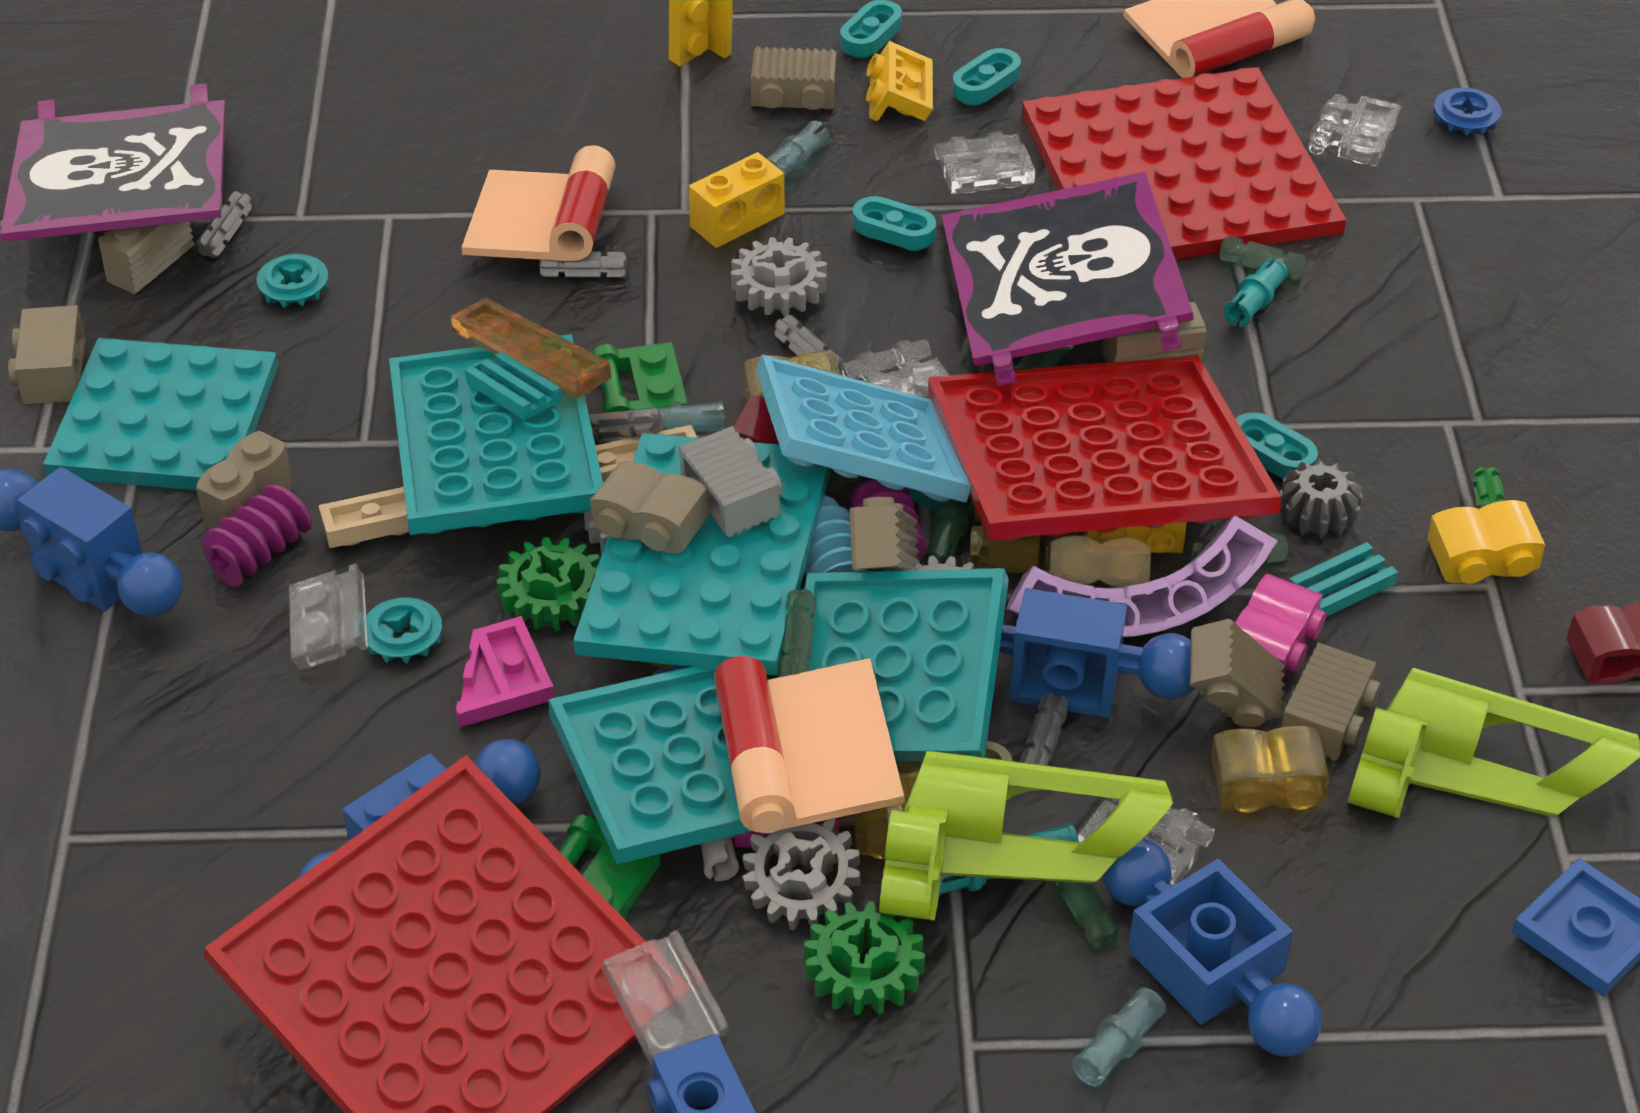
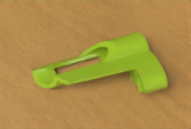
[1347,668,1640,819]
[879,751,1173,921]

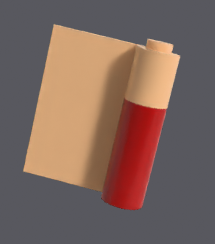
[1123,0,1315,78]
[462,145,616,261]
[714,656,905,833]

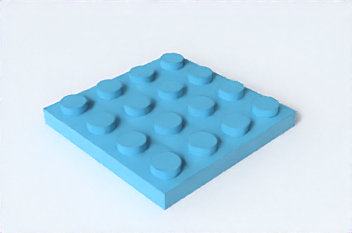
[756,354,971,503]

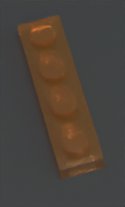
[451,297,612,398]

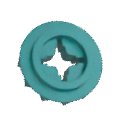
[256,254,328,308]
[361,598,443,664]

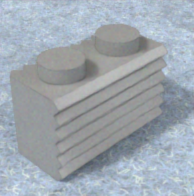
[678,426,783,537]

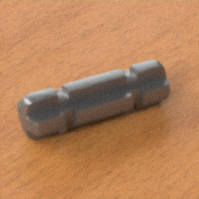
[196,191,252,259]
[539,251,627,278]
[775,315,844,375]
[589,408,663,439]
[1019,693,1069,766]

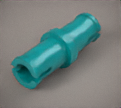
[1223,258,1288,327]

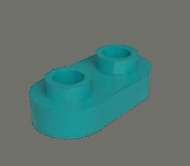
[840,0,902,59]
[952,48,1021,106]
[853,196,936,251]
[1236,413,1318,479]

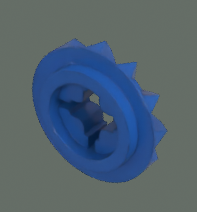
[1433,88,1501,136]

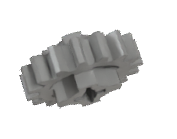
[731,237,827,316]
[743,819,861,930]

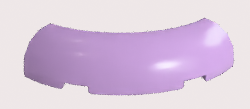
[1006,515,1278,638]

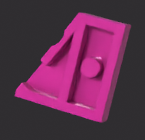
[456,616,554,728]

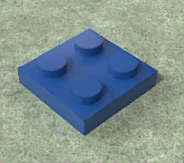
[1512,858,1640,997]

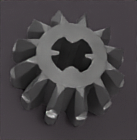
[1280,459,1362,540]

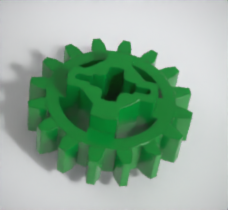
[497,537,600,631]
[804,901,925,1015]

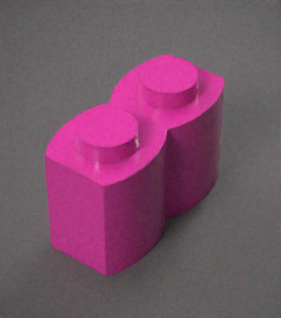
[1235,573,1327,682]

